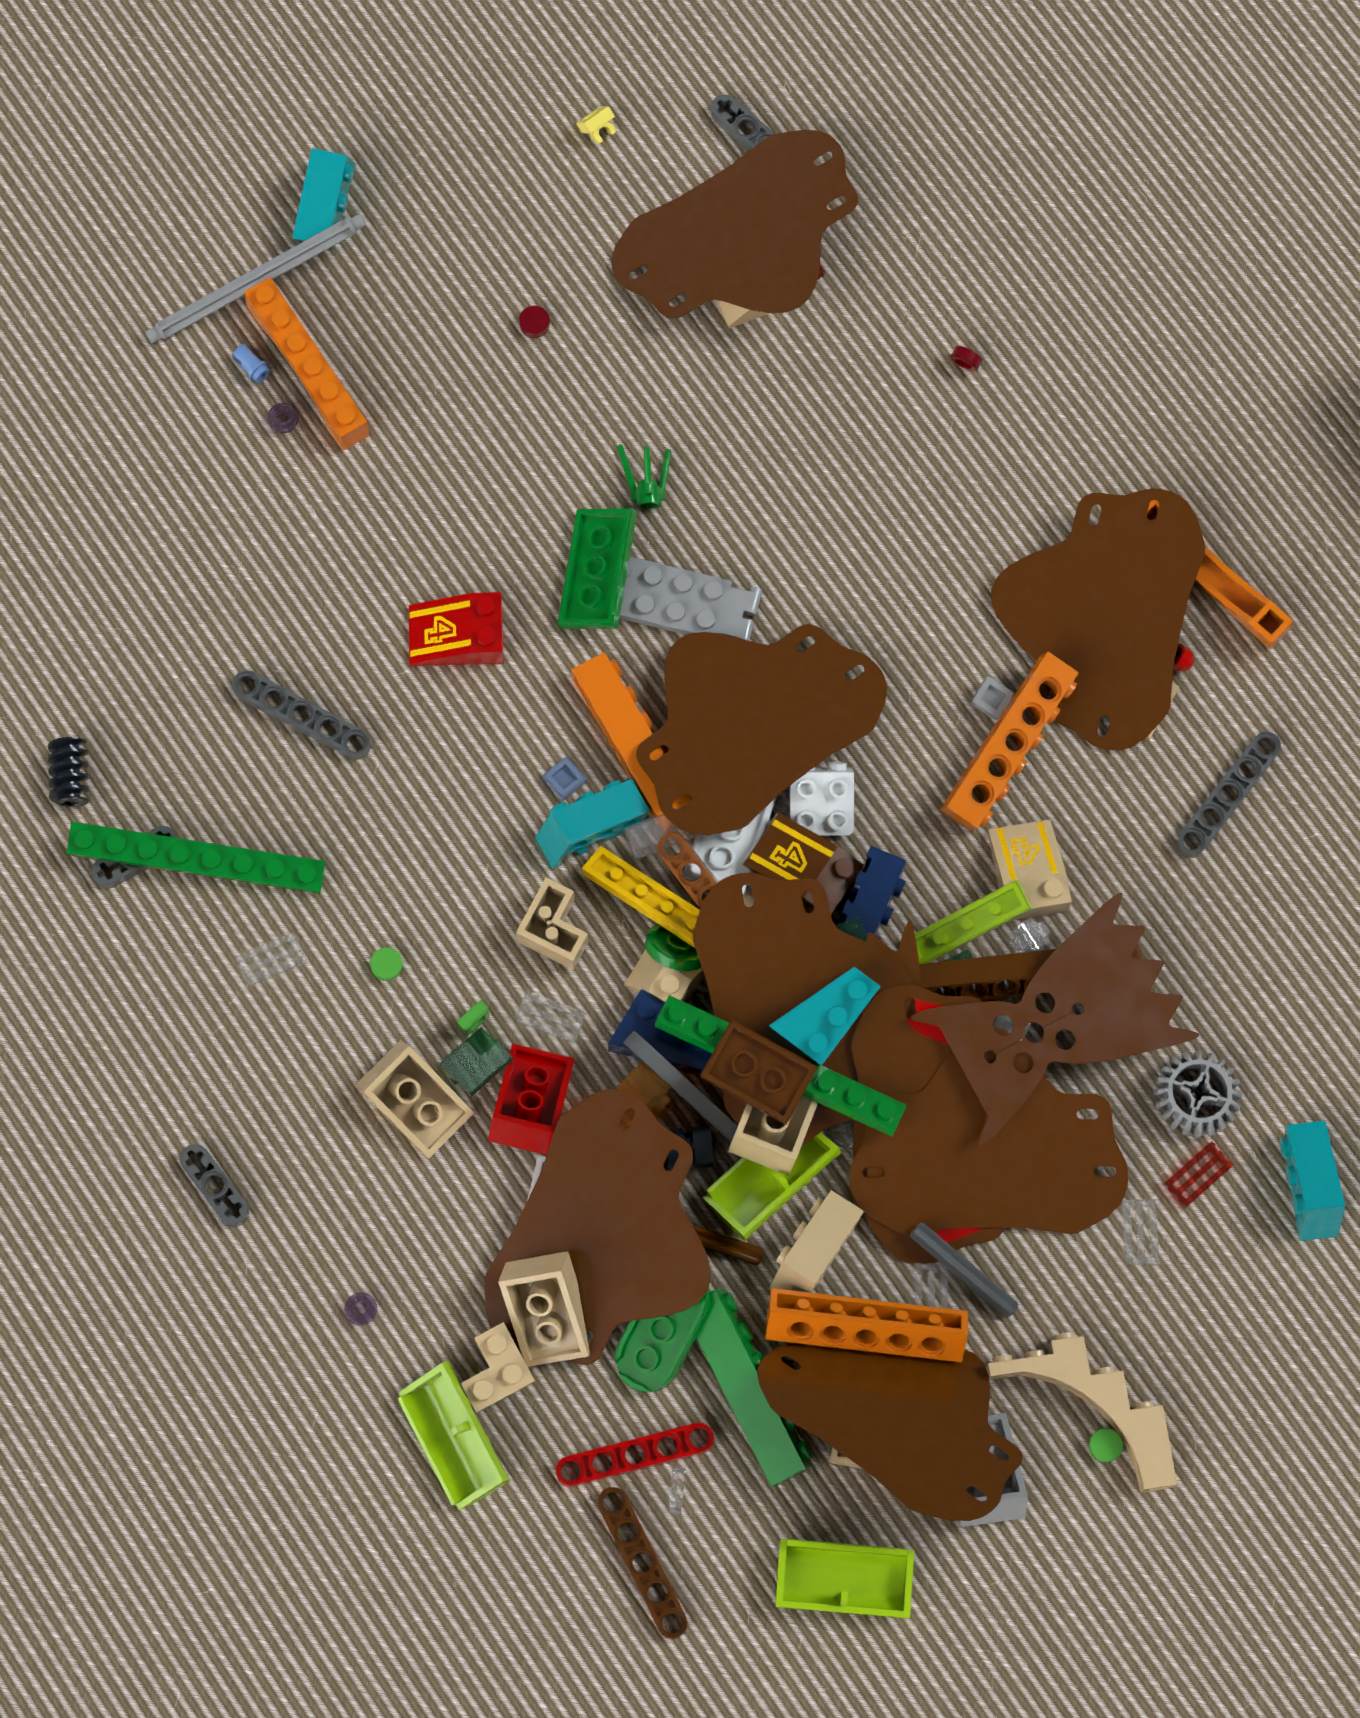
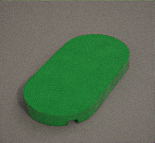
[615,1287,711,1392]

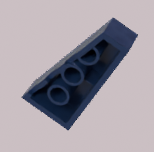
[837,846,906,941]
[608,989,712,1078]

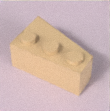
[768,1190,864,1293]

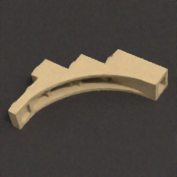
[985,1332,1177,1493]

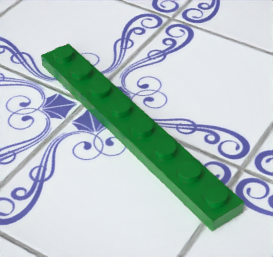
[66,821,326,894]
[654,995,907,1137]

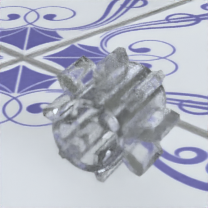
[1010,918,1051,953]

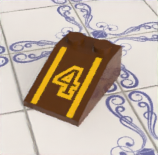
[742,813,864,914]

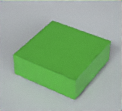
[457,1000,489,1036]

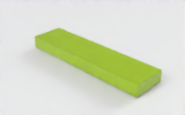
[915,880,1033,964]

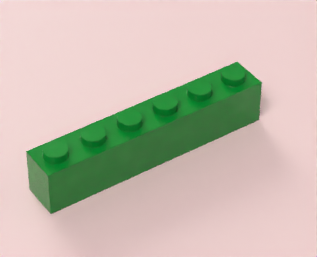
[696,1289,814,1486]

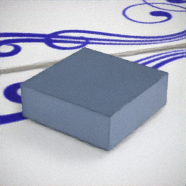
[542,756,587,801]

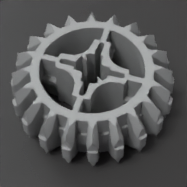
[1154,1050,1242,1138]

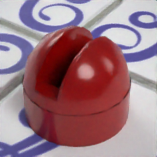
[1173,644,1195,672]

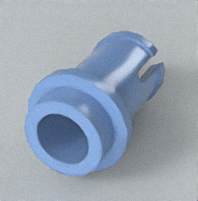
[232,344,270,383]

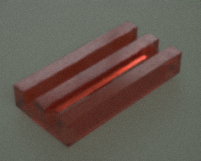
[1163,1141,1233,1209]

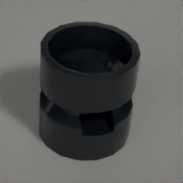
[666,1125,714,1171]

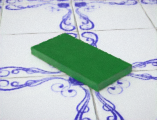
[557,508,637,629]

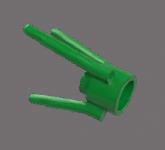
[617,444,671,509]

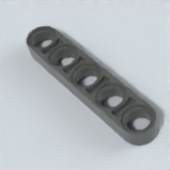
[232,670,371,760]
[1177,731,1281,858]
[623,1031,738,1142]

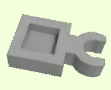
[969,676,1029,720]

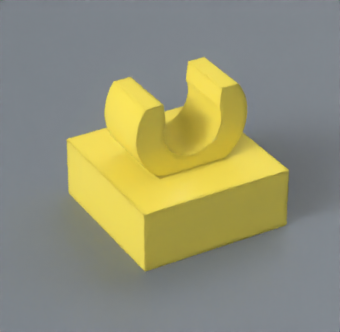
[576,106,616,143]

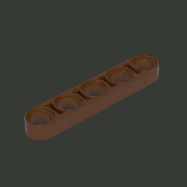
[598,1487,687,1639]

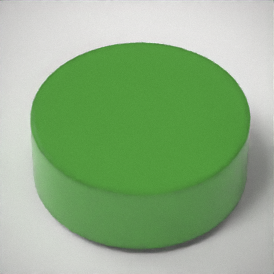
[370,947,403,981]
[1089,1428,1123,1463]

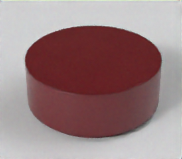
[519,305,550,338]
[950,346,983,371]

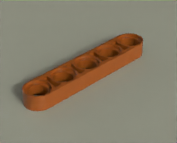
[657,831,718,909]

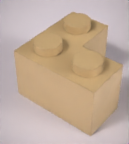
[516,877,588,970]
[460,1322,535,1414]

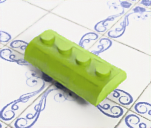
[703,1132,841,1241]
[397,1361,510,1510]
[775,1539,914,1619]

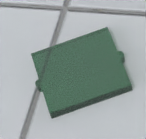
[439,1027,514,1097]

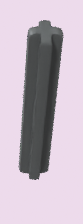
[910,1222,1018,1318]

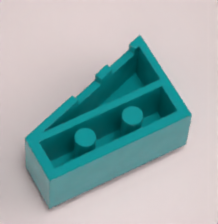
[292,148,356,249]
[535,779,650,869]
[769,967,881,1066]
[1280,1121,1346,1241]

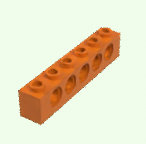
[939,651,1079,831]
[765,1288,968,1362]

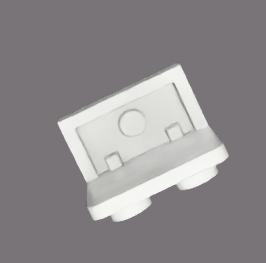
[790,762,854,835]

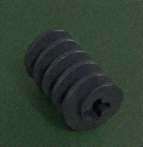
[48,737,90,807]

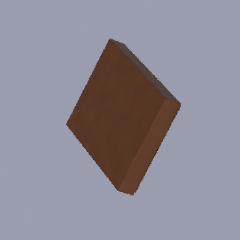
[700,1019,818,1125]

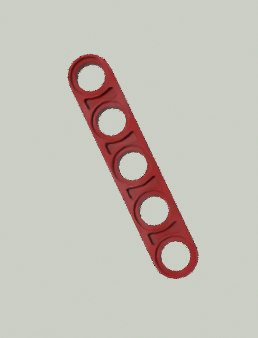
[556,1423,714,1487]

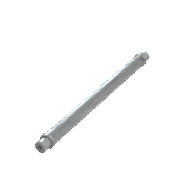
[145,213,366,344]

